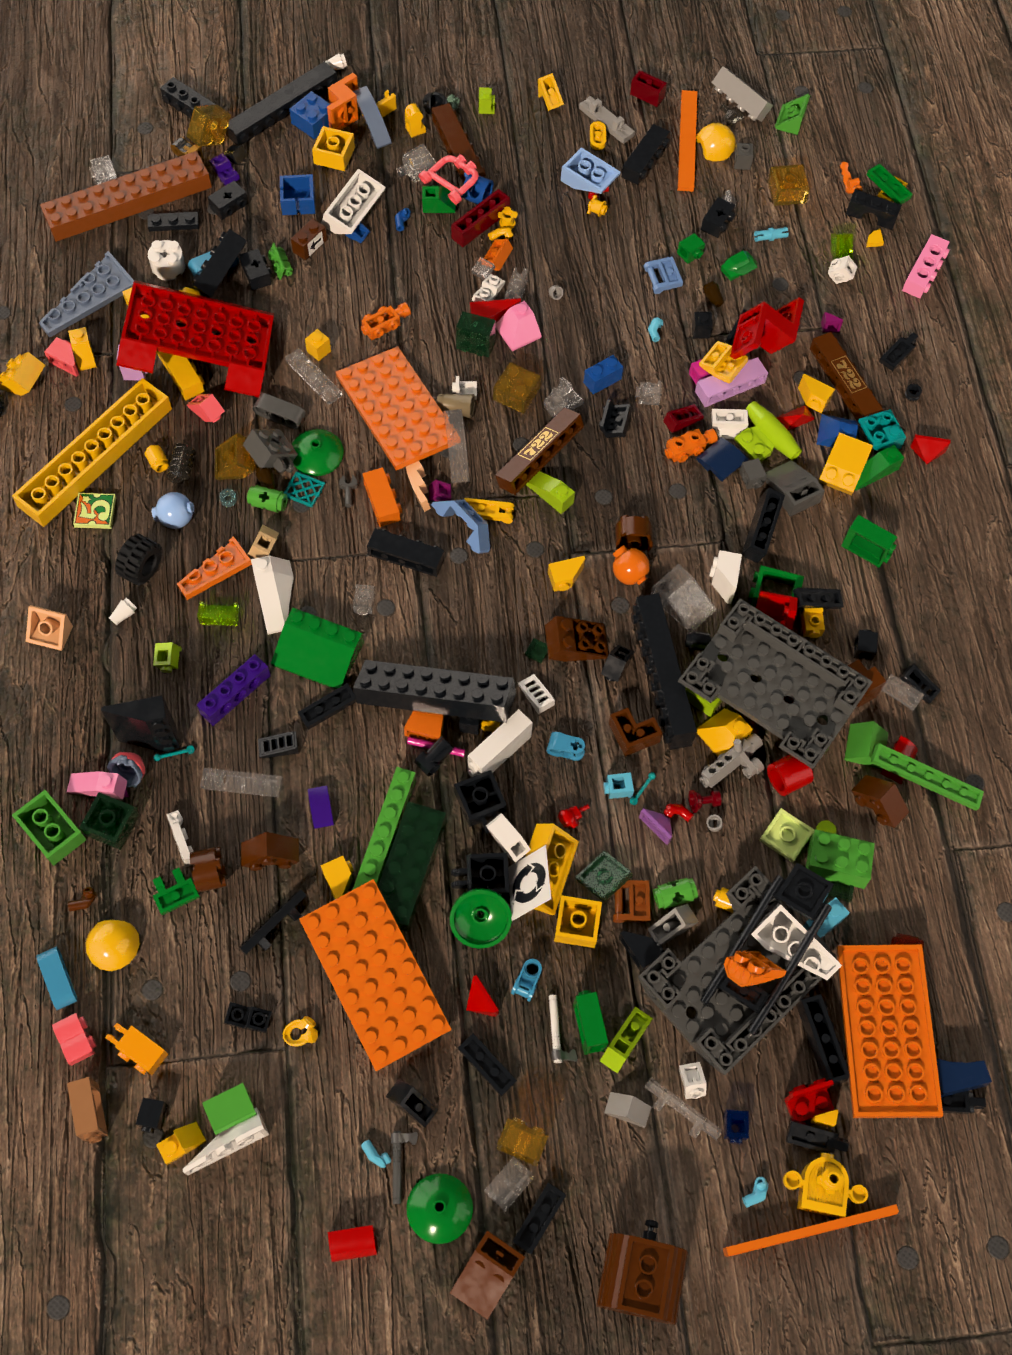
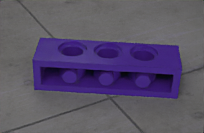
[197,654,271,726]

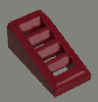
[663,404,704,433]

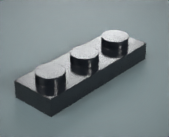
[148,212,199,232]
[793,587,844,609]
[297,683,357,730]
[458,1033,517,1097]
[512,1182,567,1255]

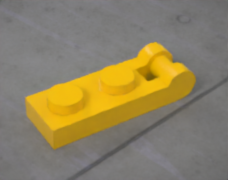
[464,498,515,524]

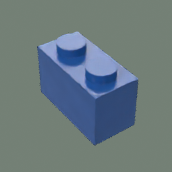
[583,355,623,395]

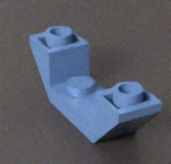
[431,499,490,554]

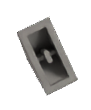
[604,1092,651,1128]

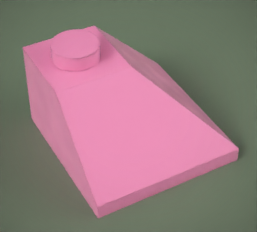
[495,301,542,351]

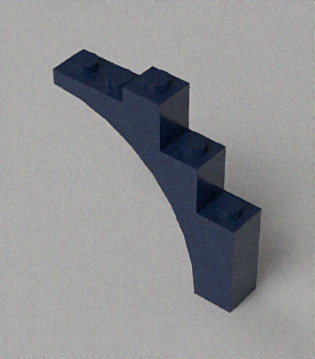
[936,1058,992,1097]

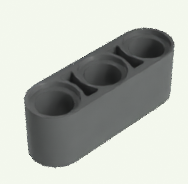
[252,393,306,429]

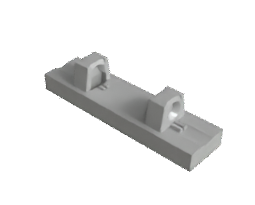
[579,96,635,144]

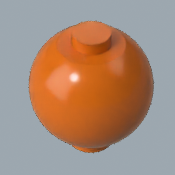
[613,545,650,585]

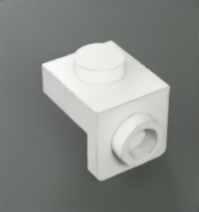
[452,376,477,400]

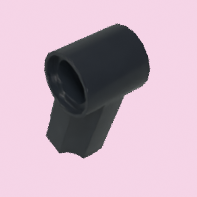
[414,736,454,776]

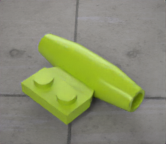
[734,401,802,462]

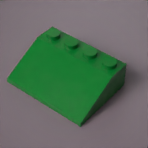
[271,608,364,689]

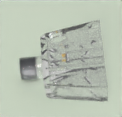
[397,144,438,182]

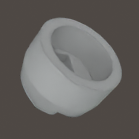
[548,285,563,300]
[706,815,723,832]

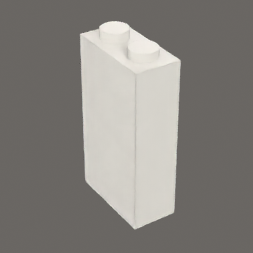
[468,709,533,777]

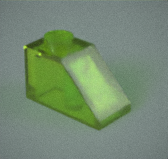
[831,232,853,260]

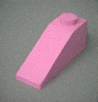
[66,771,128,800]

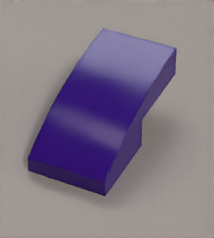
[209,153,240,186]
[308,785,334,829]

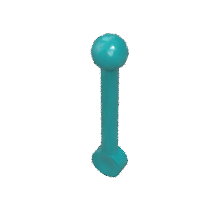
[153,745,195,761]
[630,772,656,805]

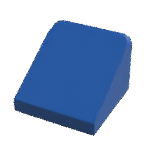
[345,222,370,243]

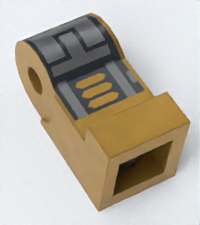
[171,137,204,160]

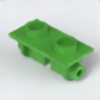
[268,243,293,280]

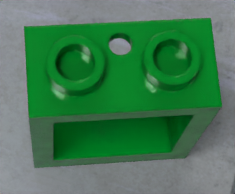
[841,515,897,568]
[748,565,804,607]
[573,990,608,1055]

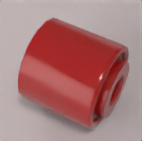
[767,754,814,797]

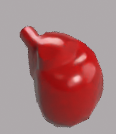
[558,804,590,828]

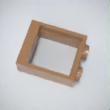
[67,1077,108,1144]

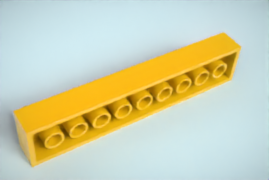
[12,378,172,527]

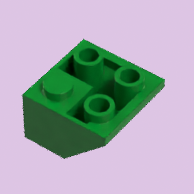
[422,185,456,213]

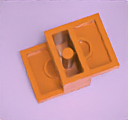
[327,73,359,130]

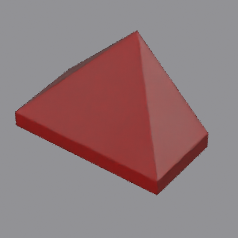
[776,405,814,431]
[910,434,951,464]
[466,975,499,1017]

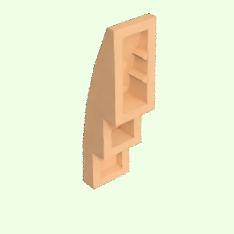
[406,461,431,512]

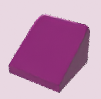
[821,312,843,332]
[429,480,451,501]

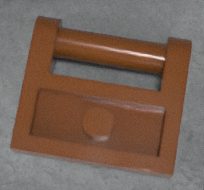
[612,880,650,923]

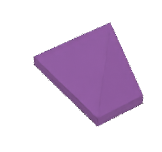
[639,808,672,845]

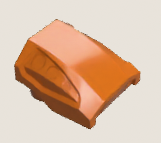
[724,950,787,987]

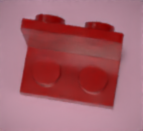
[756,591,798,630]
[784,1078,835,1122]

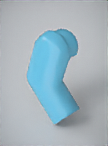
[648,317,664,342]
[361,1140,391,1168]
[742,1177,768,1208]

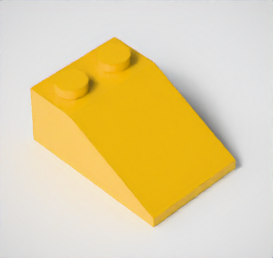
[818,432,873,496]

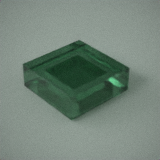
[525,638,548,664]

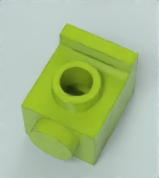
[479,87,495,114]
[153,642,182,673]

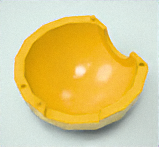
[696,123,736,161]
[85,920,140,971]

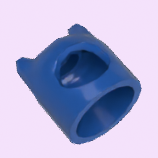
[461,172,494,204]

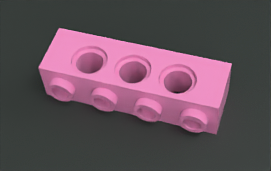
[902,234,950,299]

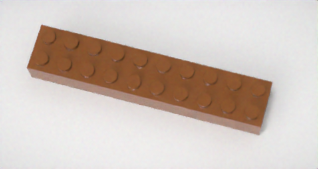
[40,151,212,242]

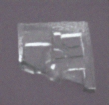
[543,377,584,418]

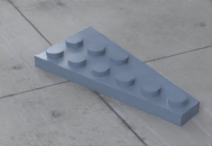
[39,251,134,338]

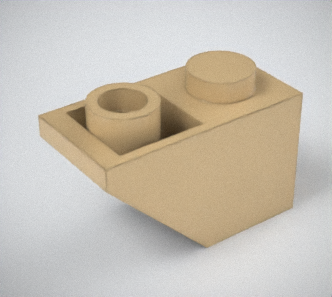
[247,525,279,559]

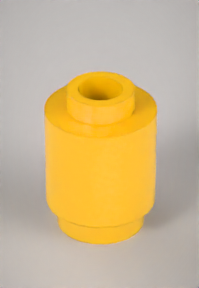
[144,445,169,473]
[712,887,734,913]

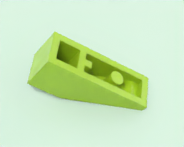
[526,471,575,514]
[600,1007,653,1074]

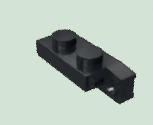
[879,332,918,371]
[941,1090,986,1114]
[786,1119,849,1153]

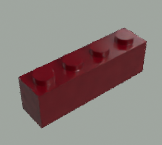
[451,189,510,247]

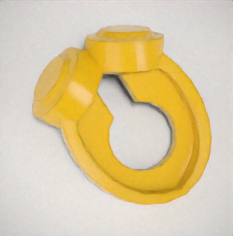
[283,1016,318,1047]

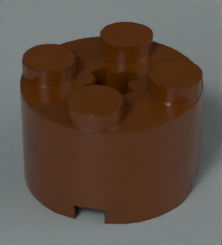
[615,515,653,552]
[190,847,227,892]

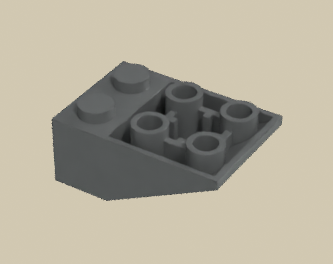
[765,460,825,516]

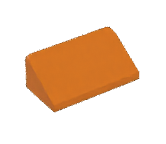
[481,239,513,271]

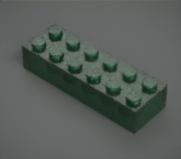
[378,801,447,932]

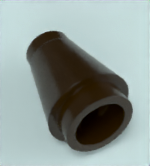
[703,281,724,308]
[256,467,276,490]

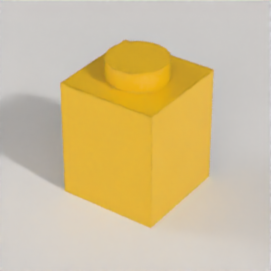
[305,329,331,361]

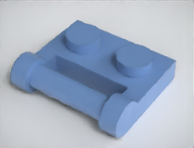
[643,257,683,294]

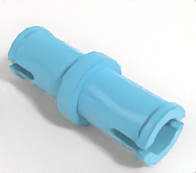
[754,227,789,242]

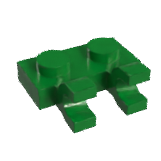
[153,868,200,915]

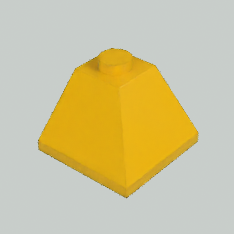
[696,708,753,757]

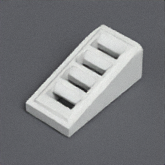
[518,674,555,714]

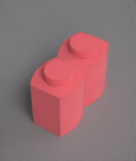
[52,1013,97,1066]

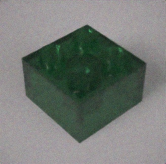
[456,311,496,357]
[79,792,140,850]

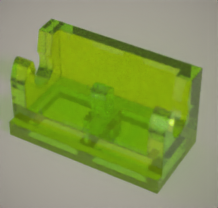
[197,601,240,626]

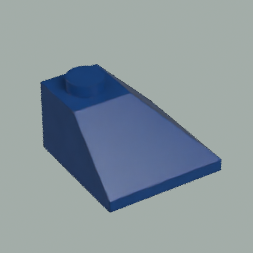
[816,414,858,448]

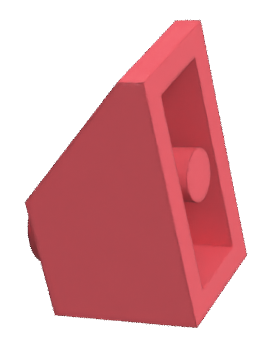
[44,337,79,377]
[186,394,225,423]

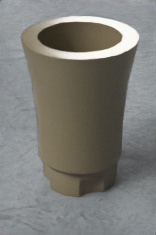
[436,393,475,419]

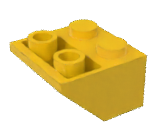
[0,352,45,396]

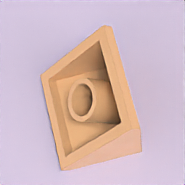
[26,605,73,651]

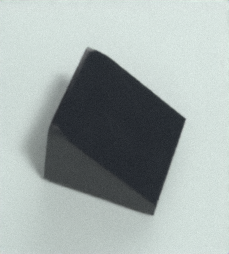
[224,145,247,165]

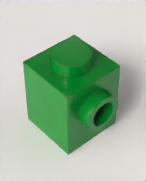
[677,233,705,264]

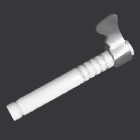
[549,995,578,1063]

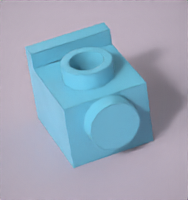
[603,772,634,799]

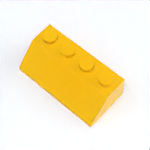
[525,824,579,915]

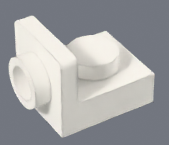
[679,1062,707,1099]

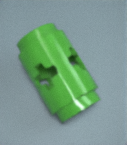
[247,485,288,513]
[653,877,698,910]

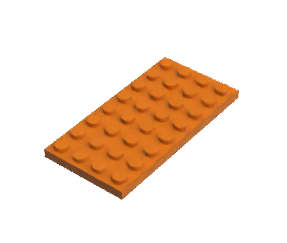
[335,346,461,471]
[299,879,452,1071]
[836,944,943,1118]

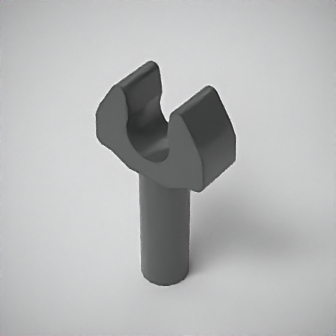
[339,475,358,508]

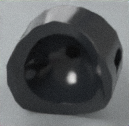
[423,92,447,115]

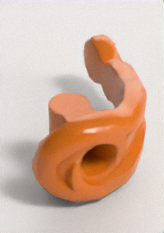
[840,162,863,194]

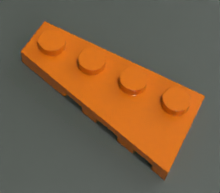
[177,536,252,600]

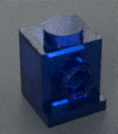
[724,1110,749,1144]

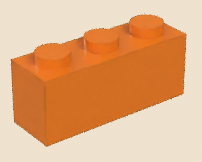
[362,467,402,527]

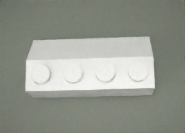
[321,169,386,234]

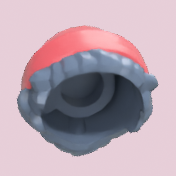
[107,752,145,788]

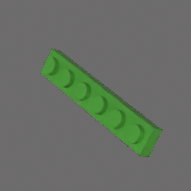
[870,743,984,810]

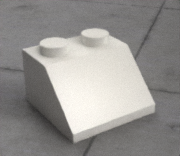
[709,550,742,604]

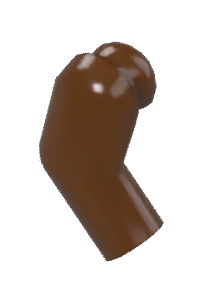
[68,887,96,912]

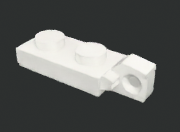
[166,810,193,867]

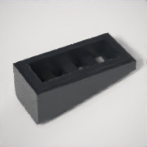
[897,664,941,704]
[258,731,299,759]

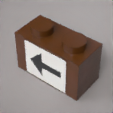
[291,218,327,260]

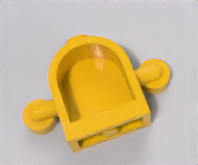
[783,1153,868,1219]

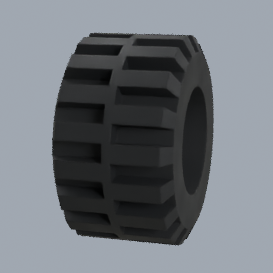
[115,534,162,586]

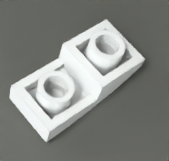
[472,274,505,302]

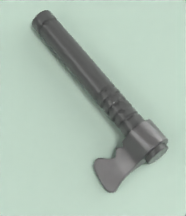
[391,1131,418,1204]

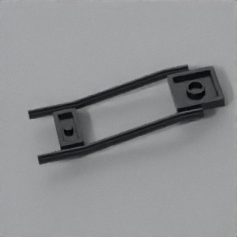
[700,863,834,1036]

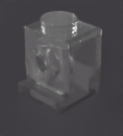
[635,380,661,405]
[353,584,375,615]

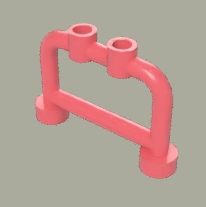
[418,154,479,205]

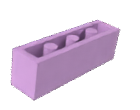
[695,357,768,407]

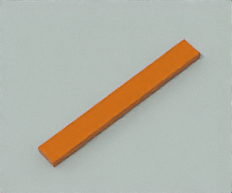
[677,90,697,192]
[723,1204,899,1257]

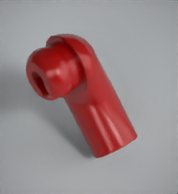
[663,804,694,822]

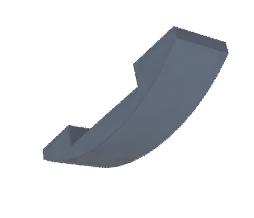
[353,86,392,149]

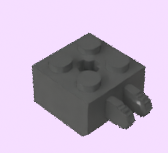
[243,429,298,473]

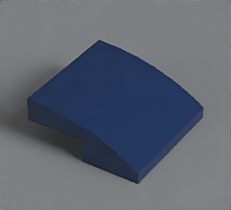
[696,438,749,482]

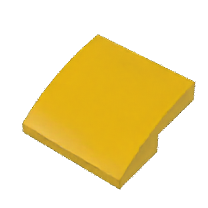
[699,341,748,384]

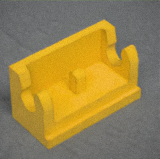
[362,90,397,118]

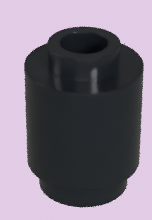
[685,631,713,651]

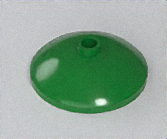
[292,429,344,476]
[450,889,512,949]
[406,1173,473,1244]

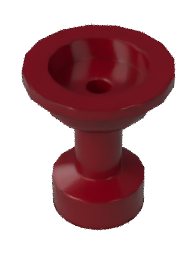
[688,790,722,813]

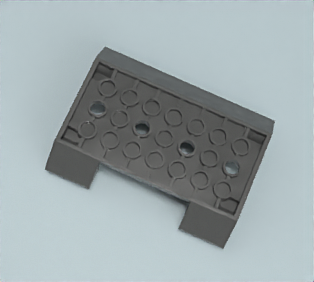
[678,598,873,769]
[638,866,838,1075]

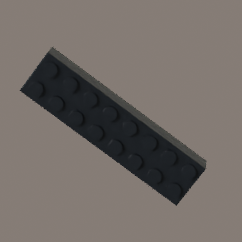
[631,593,697,750]
[353,660,516,723]

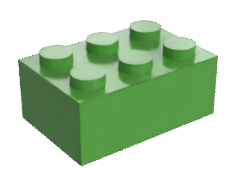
[12,790,86,866]
[806,829,875,889]

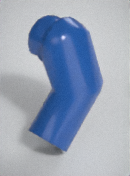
[395,208,411,231]

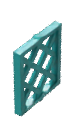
[284,472,326,508]

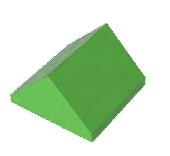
[775,94,810,135]
[844,721,888,769]
[202,1083,257,1135]

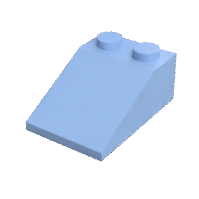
[560,147,621,194]

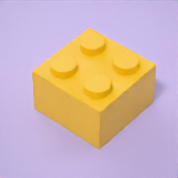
[312,126,355,171]
[554,895,602,948]

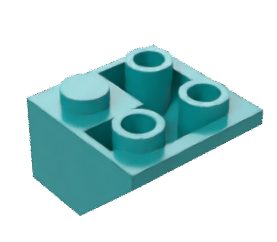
[858,409,906,452]

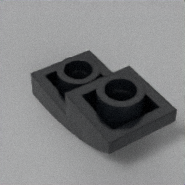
[223,1002,272,1033]

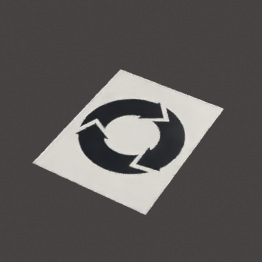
[508,845,551,921]

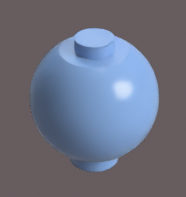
[151,492,194,529]

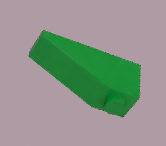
[855,445,905,491]

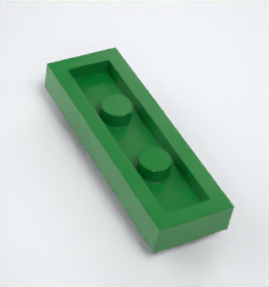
[866,164,913,205]

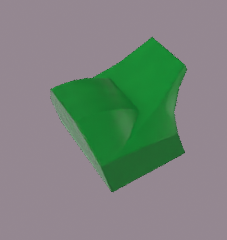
[721,250,758,281]

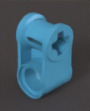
[546,732,585,761]
[511,959,542,1002]

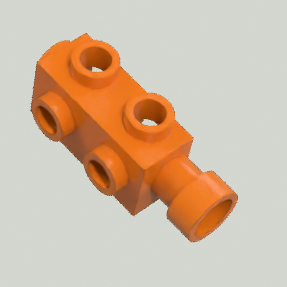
[361,302,411,341]
[664,428,718,463]

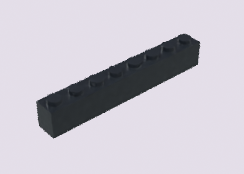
[224,61,337,145]

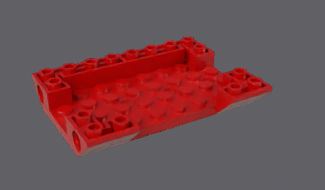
[116,280,274,397]

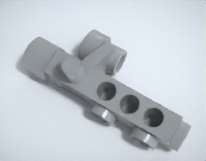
[699,733,764,788]

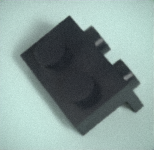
[599,399,633,438]

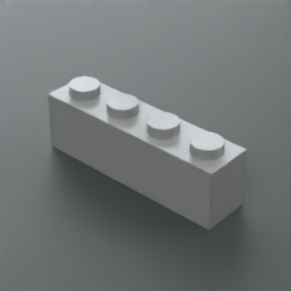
[711,66,773,122]

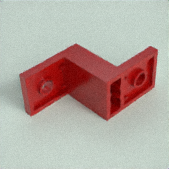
[730,297,804,360]

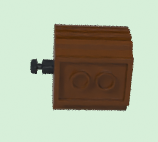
[596,1220,688,1325]

